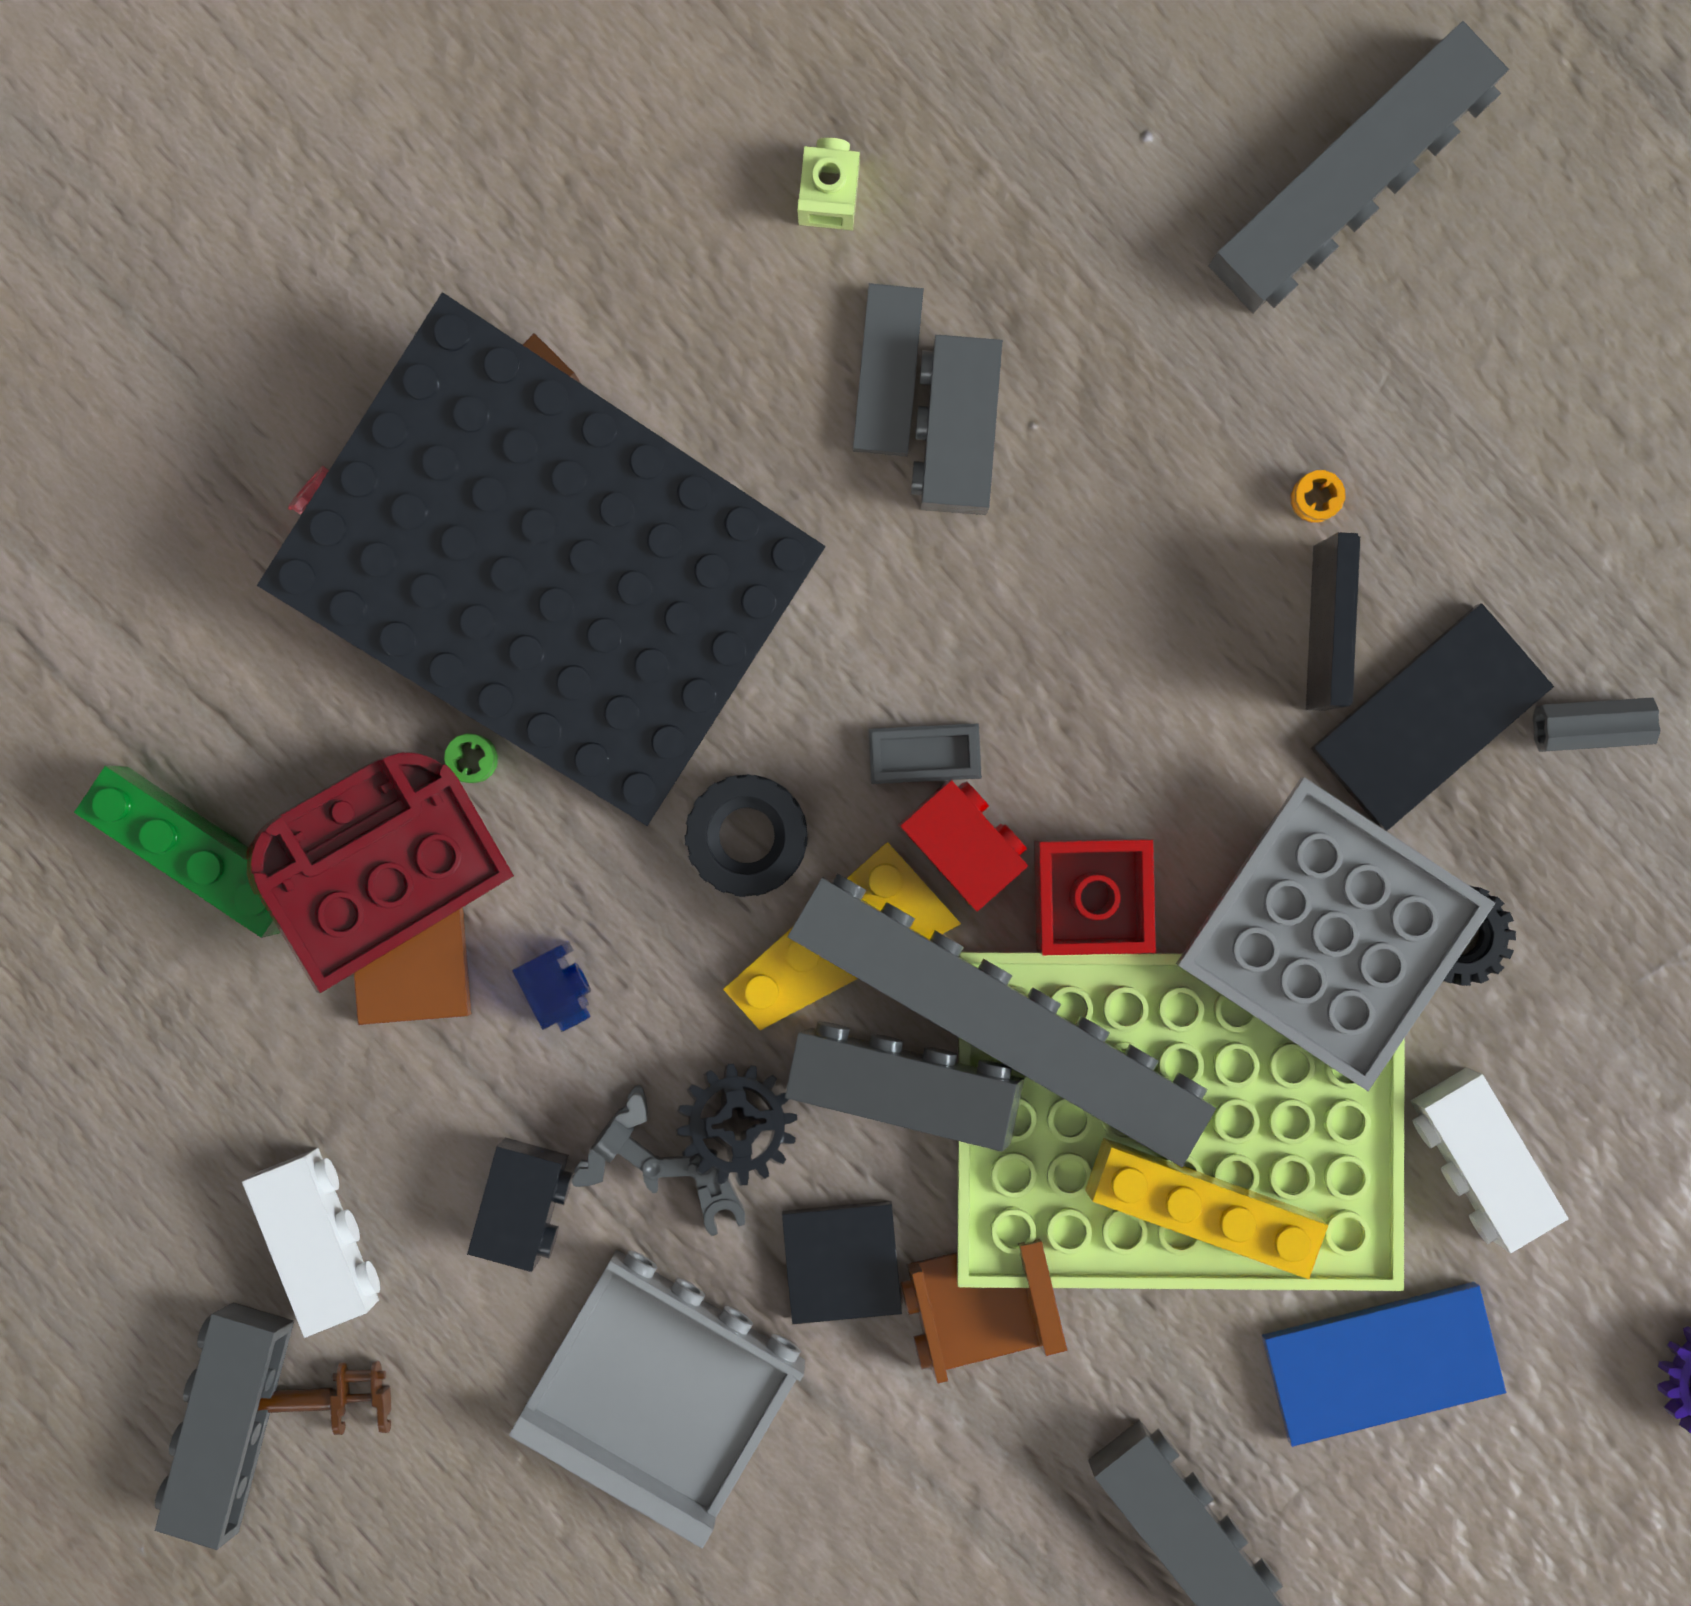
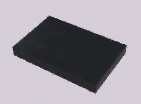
[1306,532,1361,711]

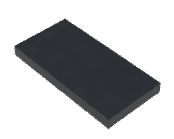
[1311,603,1554,831]

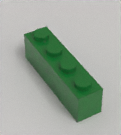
[74,766,280,938]

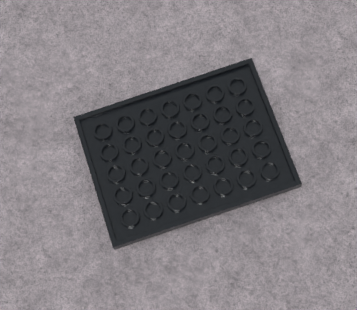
[257,292,826,826]

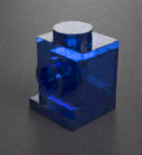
[512,941,591,1032]

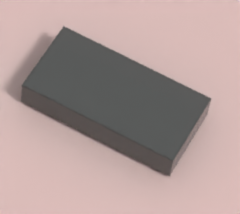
[868,723,982,784]

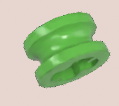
[444,733,498,783]

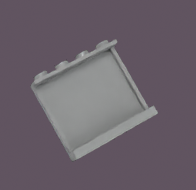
[509,1249,805,1549]

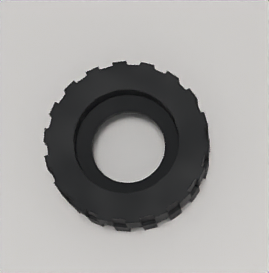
[684,774,808,897]

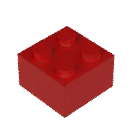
[898,780,1028,912]
[1034,838,1156,956]

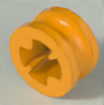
[1291,470,1345,523]

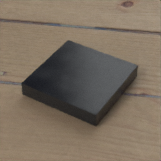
[782,1201,902,1325]

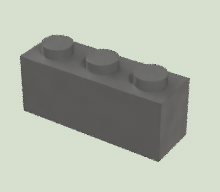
[911,334,1003,515]

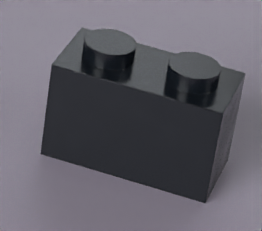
[467,1137,573,1272]

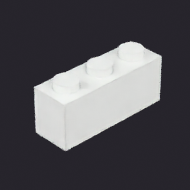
[1410,1067,1568,1253]
[242,1148,380,1338]

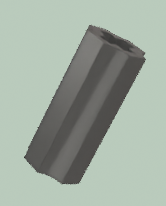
[1532,697,1661,752]

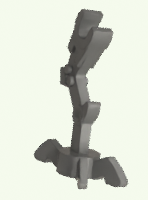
[572,1085,745,1236]

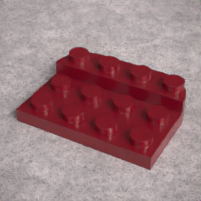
[246,752,514,993]

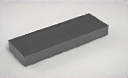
[853,283,924,457]

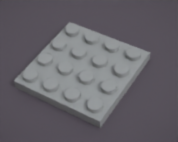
[1176,777,1495,1091]

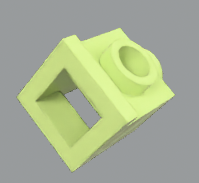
[797,138,860,230]

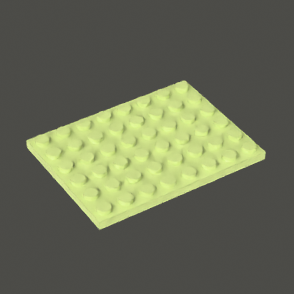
[957,951,1405,1291]

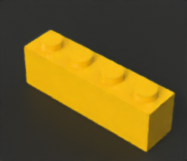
[1085,1138,1328,1279]

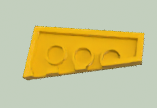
[723,842,961,1030]

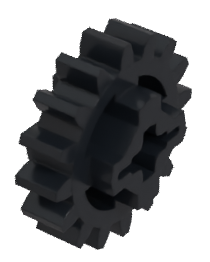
[675,1064,798,1186]

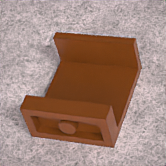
[901,1239,1068,1384]

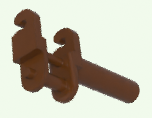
[257,1361,392,1435]

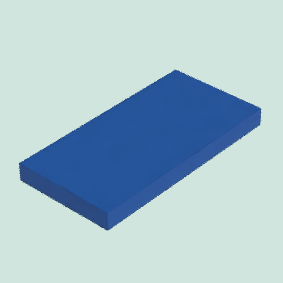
[1262,1282,1507,1447]

